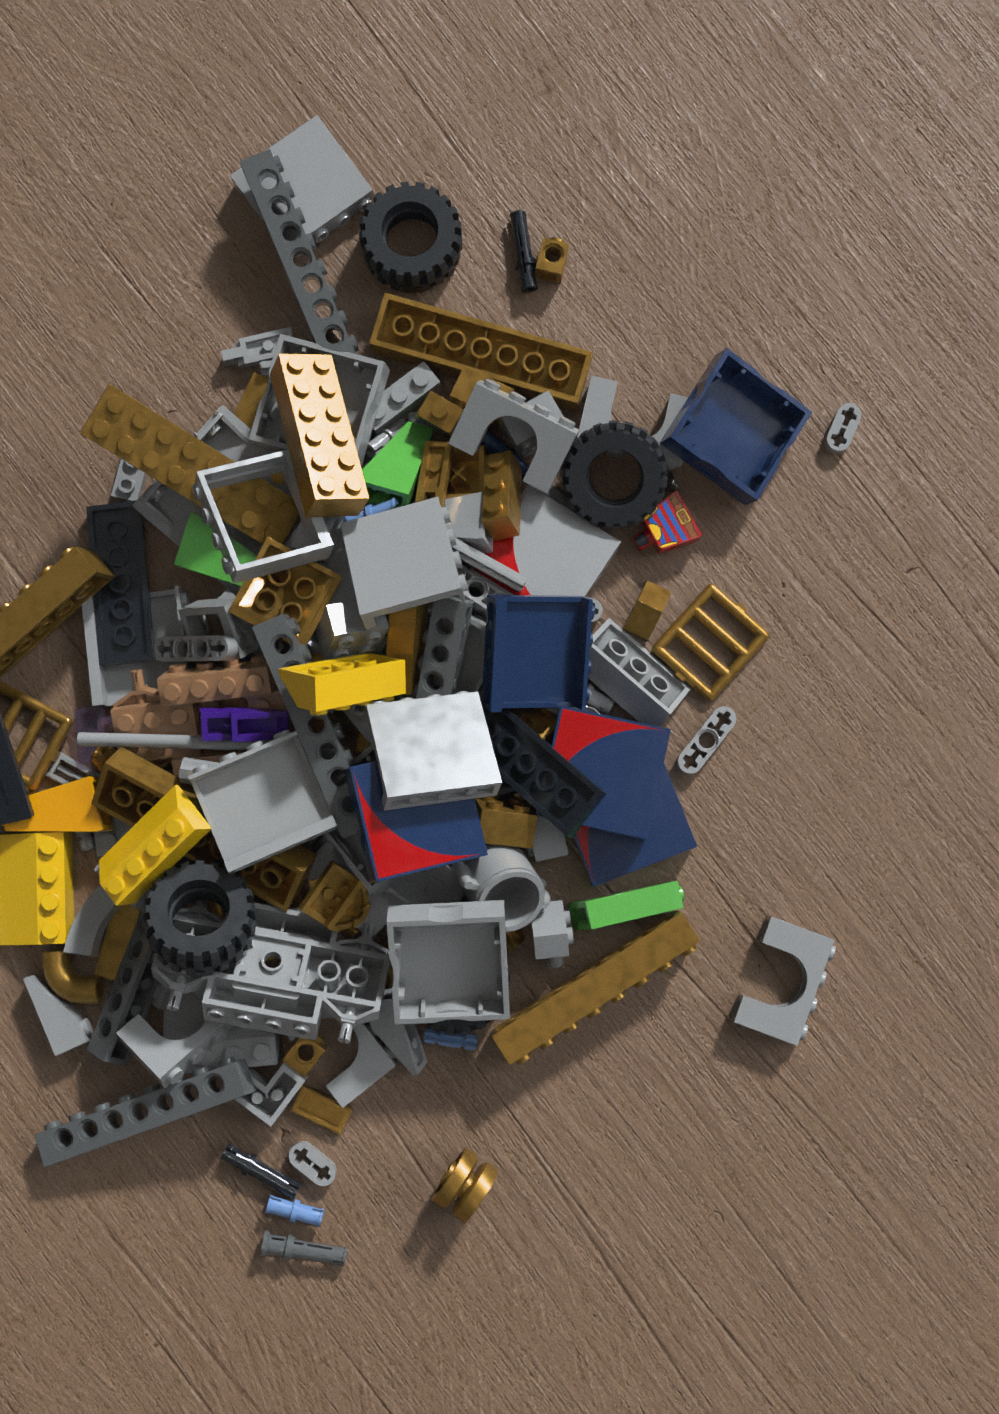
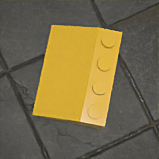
[0,832,74,945]

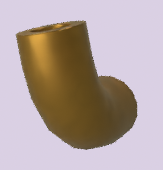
[41,949,103,1004]

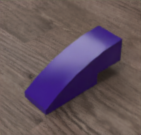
[199,707,289,742]

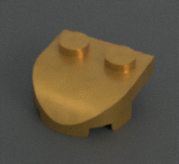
[299,860,371,932]

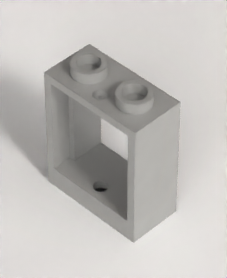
[178,597,260,659]

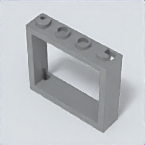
[192,449,334,584]

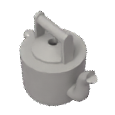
[451,844,551,932]

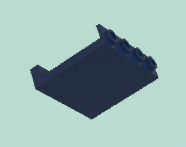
[482,595,595,712]

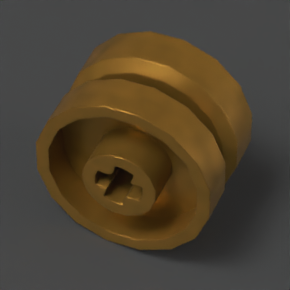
[431,1147,499,1223]

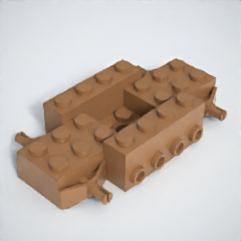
[110,654,343,785]

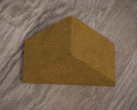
[624,580,671,641]

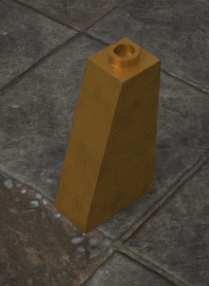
[386,603,428,695]

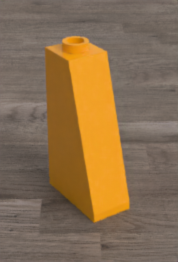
[3,776,114,832]

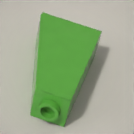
[362,421,434,509]
[174,512,257,587]
[568,881,684,930]

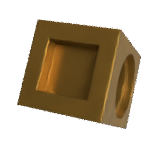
[535,237,569,284]
[283,1033,328,1077]

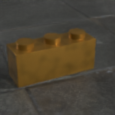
[482,450,522,541]

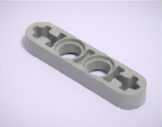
[153,635,238,662]

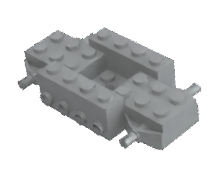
[151,900,391,1043]

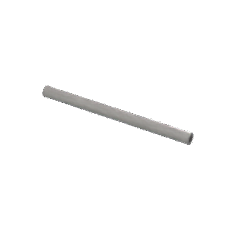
[77,732,273,751]

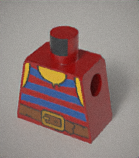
[632,491,702,555]

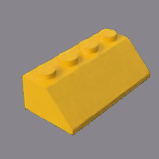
[278,652,406,715]
[99,785,212,906]

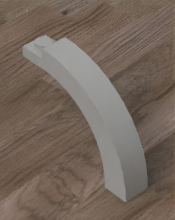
[63,856,196,957]

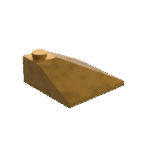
[228,536,343,646]

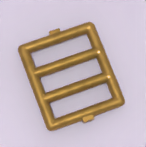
[652,584,770,701]
[0,681,73,791]

